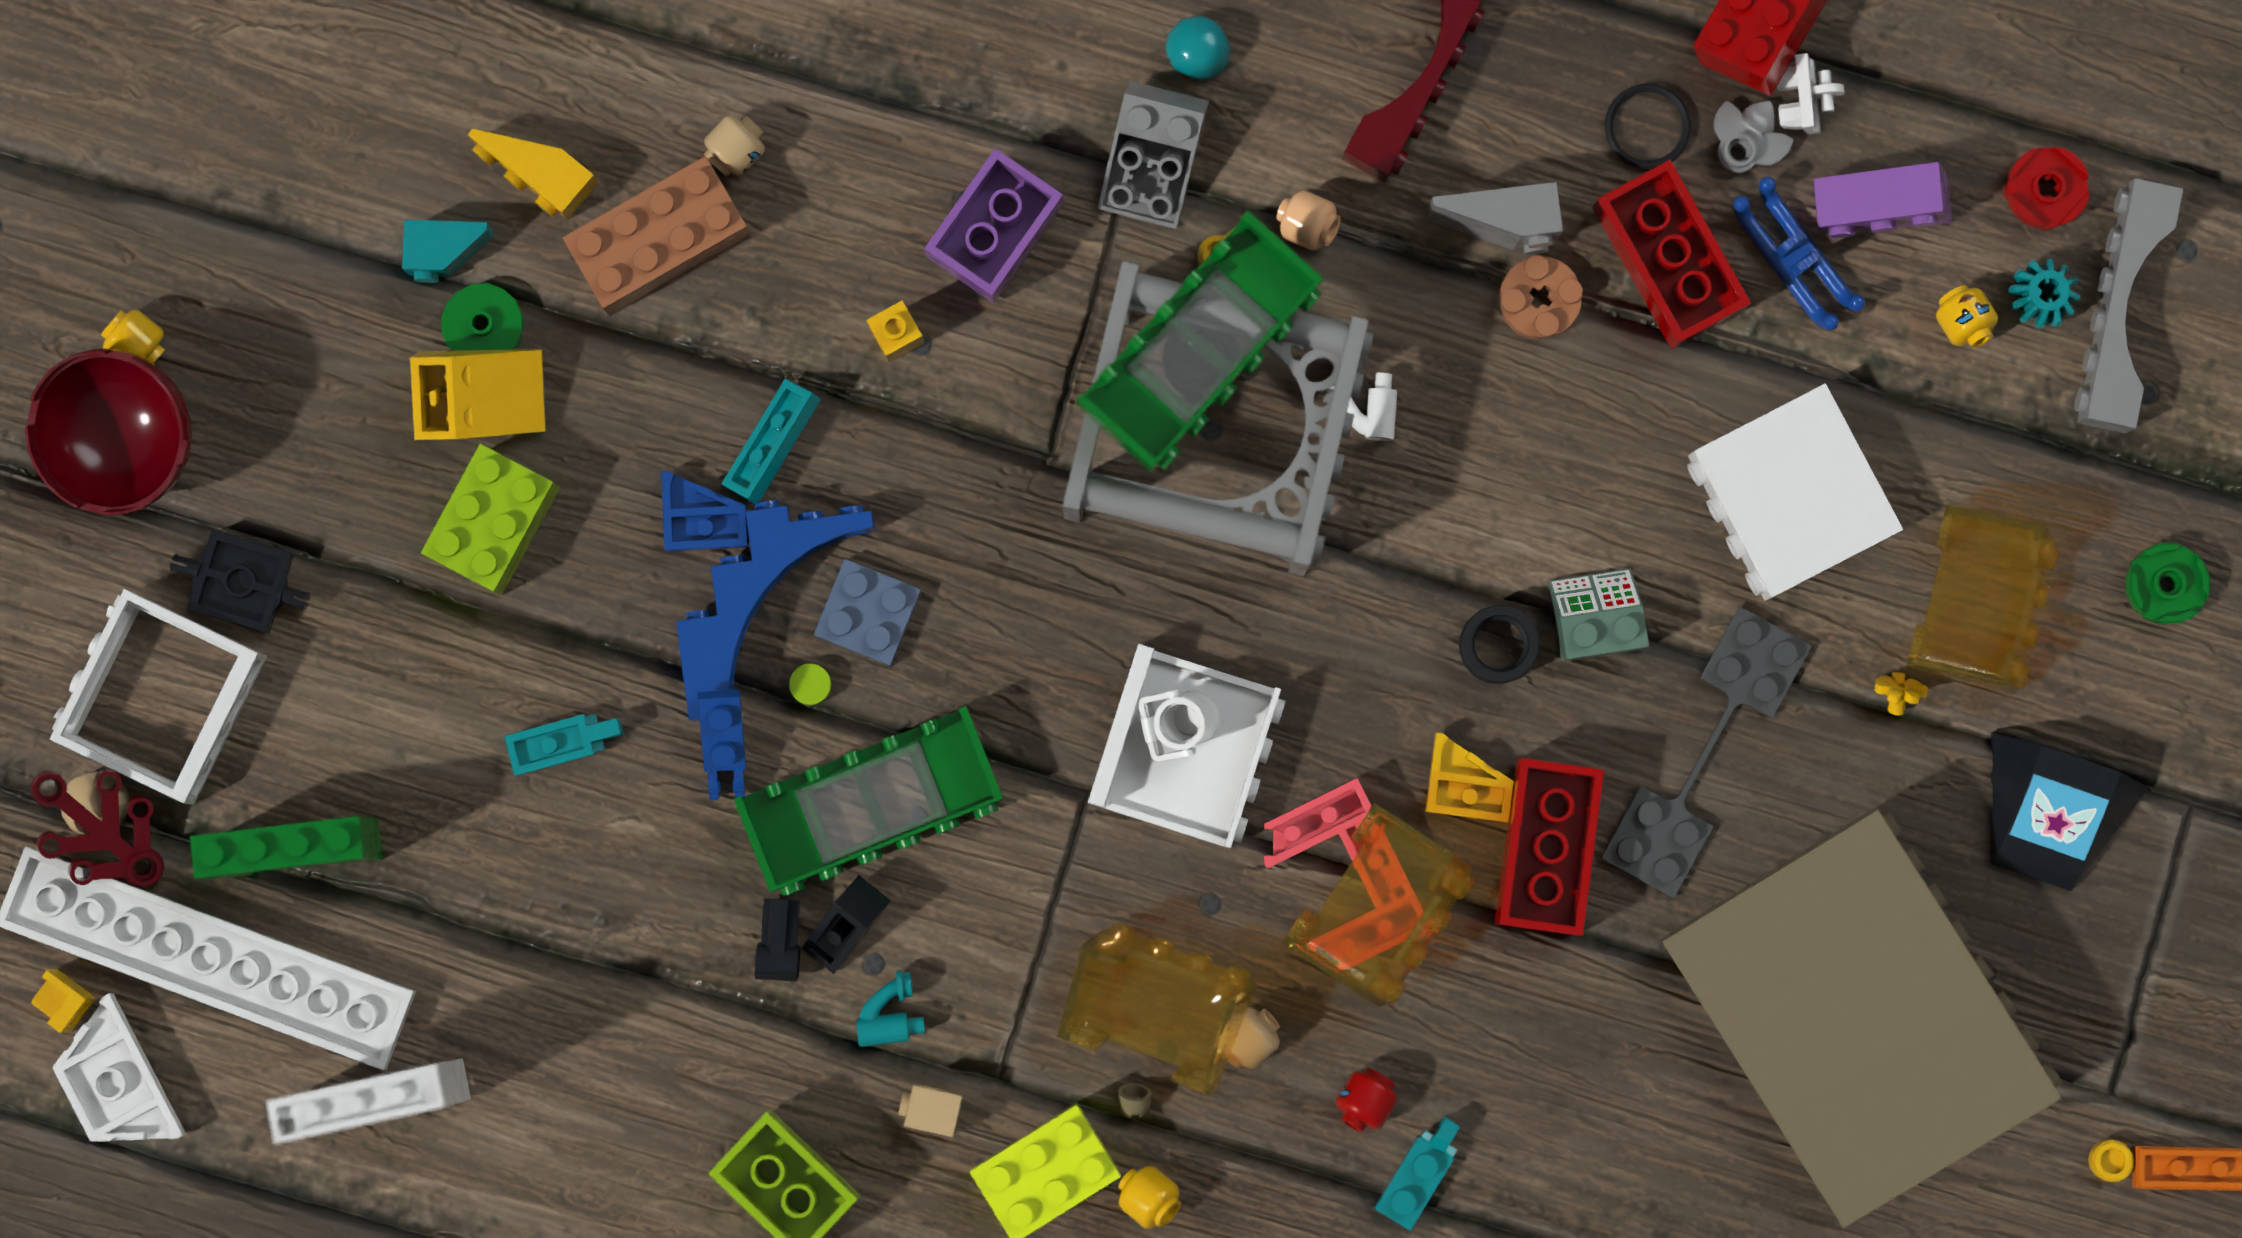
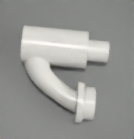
[1326,373,1397,441]

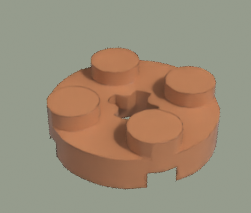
[1499,255,1583,339]

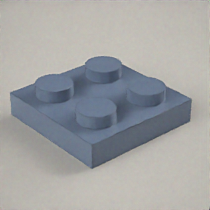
[814,559,922,667]

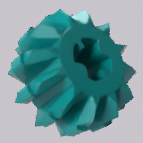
[2008,258,2081,329]

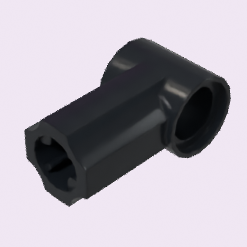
[755,898,801,982]

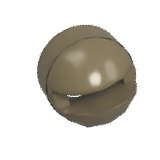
[1117,1083,1151,1118]

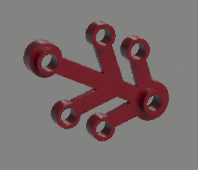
[30,768,164,888]

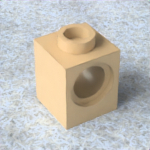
[898,1083,964,1137]

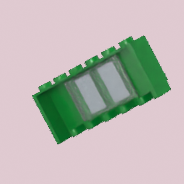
[1076,211,1324,472]
[733,706,1004,897]

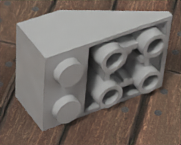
[1097,81,1209,229]

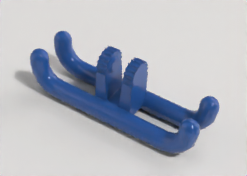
[1732,176,1865,331]

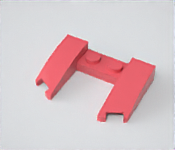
[1264,778,1432,974]

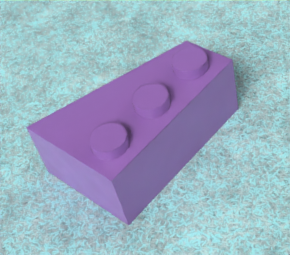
[1814,162,1952,238]

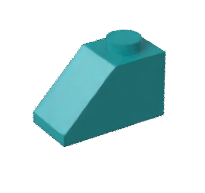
[402,220,493,283]

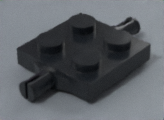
[170,530,311,633]

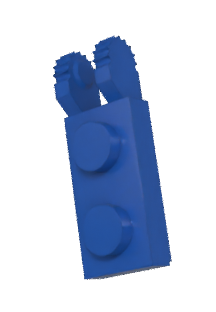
[697,690,746,800]

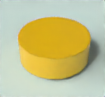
[2088,1139,2134,1182]

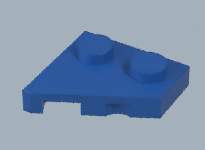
[661,471,749,552]

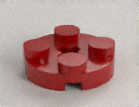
[2003,147,2090,231]

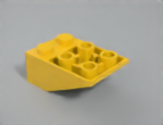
[410,349,546,440]

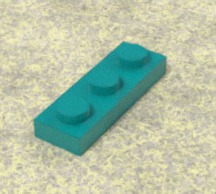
[721,379,821,504]

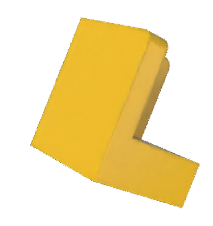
[31,969,97,1033]

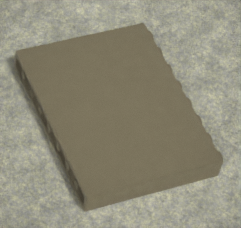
[1662,807,2063,1228]

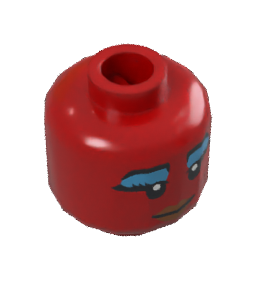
[1336,1068,1397,1133]

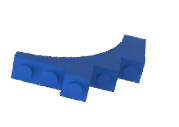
[676,500,876,722]

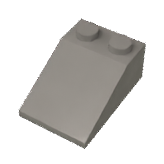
[1426,182,1563,255]

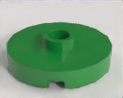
[441,283,524,351]
[2125,543,2210,625]

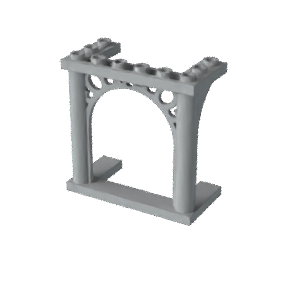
[1063,261,1374,577]

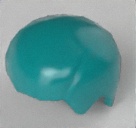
[1165,15,1231,82]

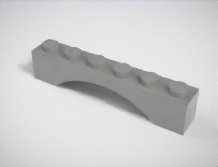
[2074,178,2184,433]

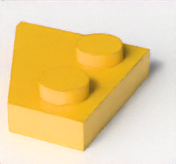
[1425,732,1514,823]

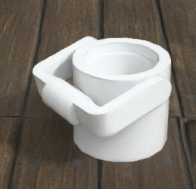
[1138,689,1219,762]

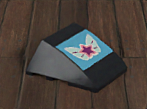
[1991,733,2149,891]

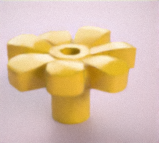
[1874,672,1928,715]

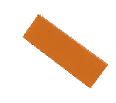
[2132,1146,2242,1191]

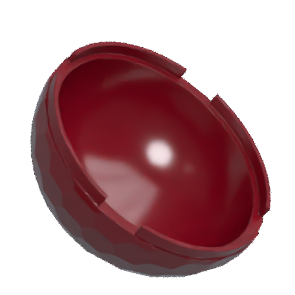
[25,348,192,515]

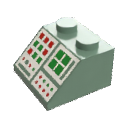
[1548,568,1649,662]

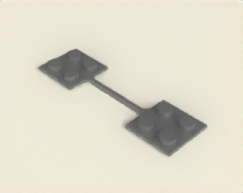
[1601,606,1812,899]

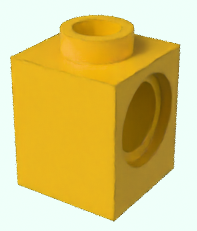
[866,300,925,363]

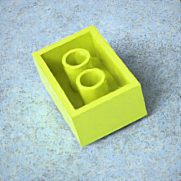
[969,1103,1121,1238]

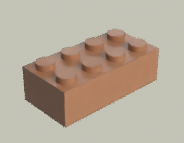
[562,156,751,316]

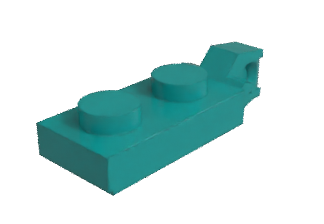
[504,714,624,777]
[1374,1116,1460,1231]

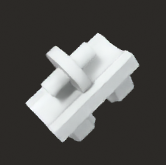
[1777,53,1845,134]

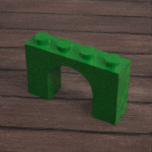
[190,816,383,879]

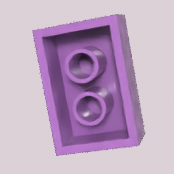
[924,148,1064,304]

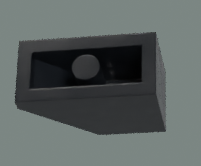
[802,875,891,974]

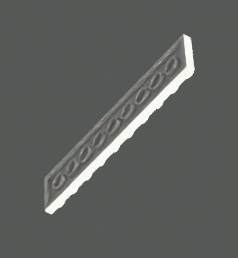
[0,847,416,1070]

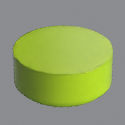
[789,664,832,706]

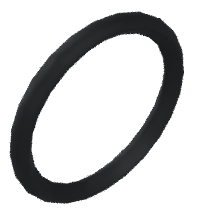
[1605,84,1691,169]

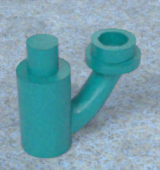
[856,970,925,1047]

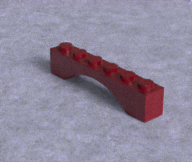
[1342,0,1485,182]

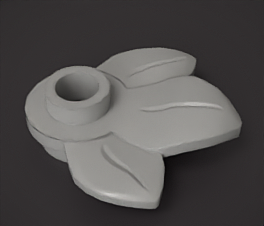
[1714,101,1794,173]

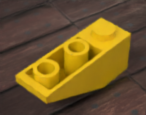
[467,128,599,220]

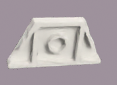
[52,993,187,1142]

